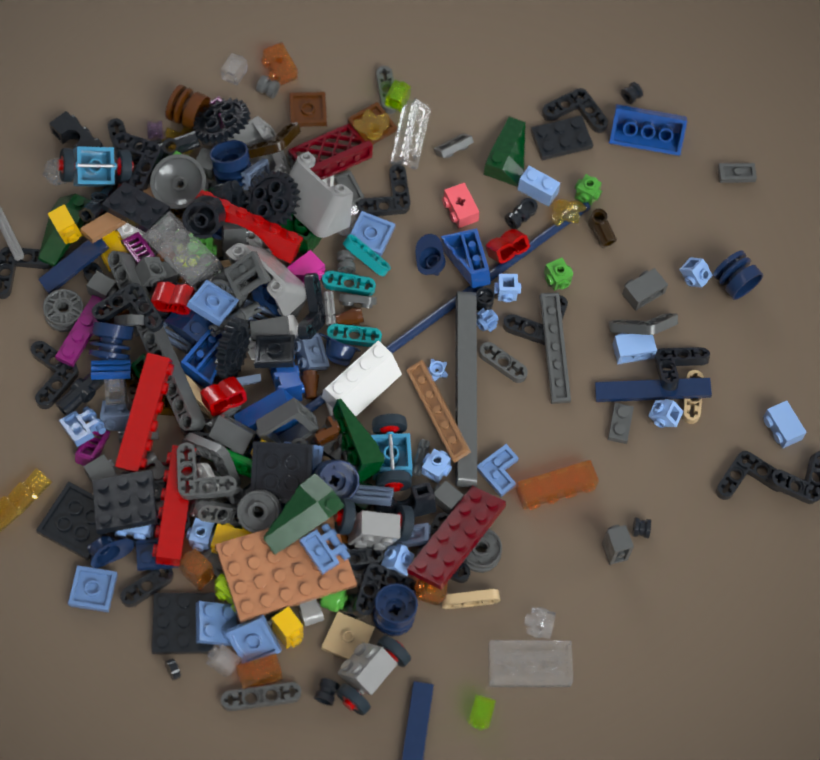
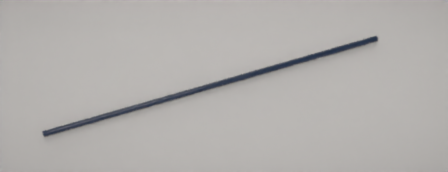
[155,202,591,527]

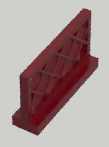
[288,123,373,180]

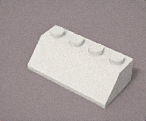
[321,341,402,417]

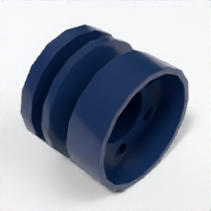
[209,140,252,186]
[713,250,764,300]
[89,322,134,360]
[312,460,359,499]
[373,584,418,636]

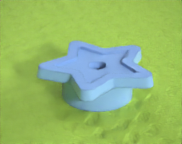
[428,359,448,381]

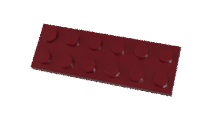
[407,486,506,590]

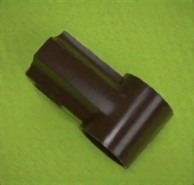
[588,208,617,247]

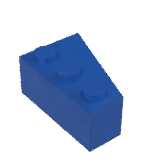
[441,228,491,288]
[180,323,222,388]
[269,355,305,401]
[234,387,300,440]

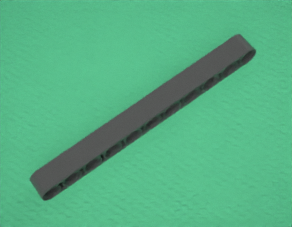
[108,251,205,431]
[455,291,477,487]

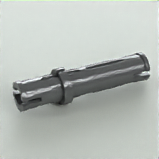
[208,301,262,337]

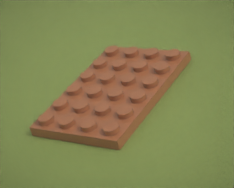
[215,516,357,622]

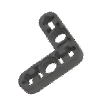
[609,313,678,335]
[182,433,241,487]
[177,442,238,500]

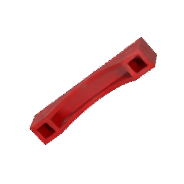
[195,190,303,264]

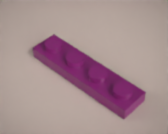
[55,295,110,367]

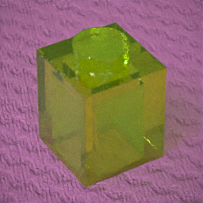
[385,80,411,112]
[468,695,496,730]

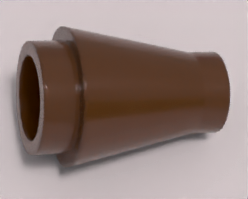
[335,307,364,325]
[300,370,319,399]

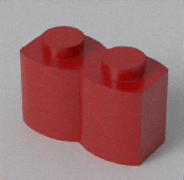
[485,229,530,263]
[151,281,195,315]
[200,377,247,416]

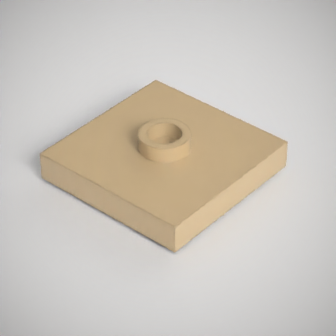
[321,612,375,660]

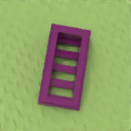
[122,232,156,265]
[75,430,110,466]

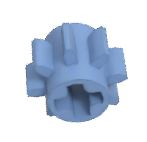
[477,308,498,332]

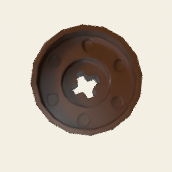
[165,84,210,131]

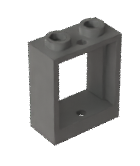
[256,398,320,443]

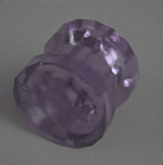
[147,120,163,139]

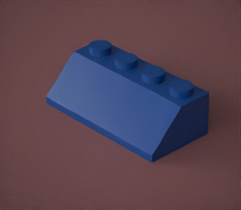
[609,104,687,156]

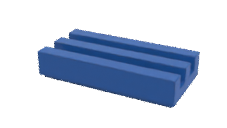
[91,360,131,380]

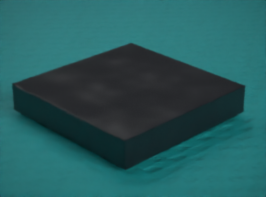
[254,334,295,368]

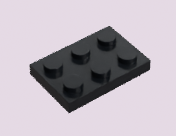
[531,115,593,161]
[102,182,170,234]

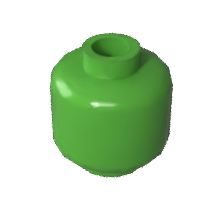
[320,590,349,612]

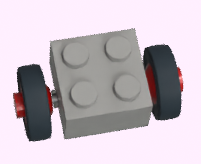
[334,498,414,550]
[336,635,411,716]

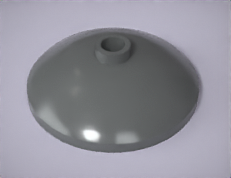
[150,154,206,210]

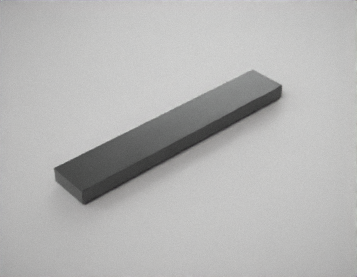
[540,293,571,404]

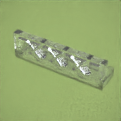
[390,98,431,170]

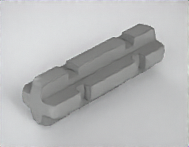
[323,291,336,327]

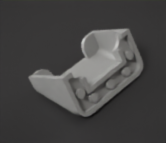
[223,116,291,196]
[289,151,353,238]
[225,243,307,316]

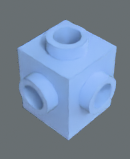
[679,257,713,288]
[494,274,521,302]
[649,399,683,428]
[422,449,452,484]
[186,518,216,552]
[381,544,414,576]

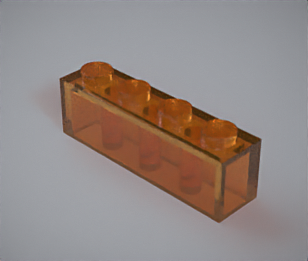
[516,459,599,510]

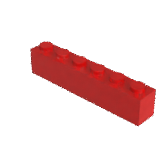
[115,352,174,473]
[152,445,196,567]

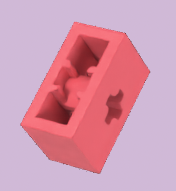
[442,183,480,228]

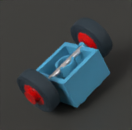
[57,147,133,187]
[371,414,413,492]

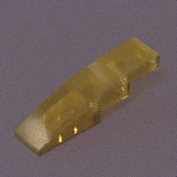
[0,468,52,532]

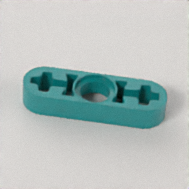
[343,234,391,276]
[322,271,376,296]
[327,324,382,347]

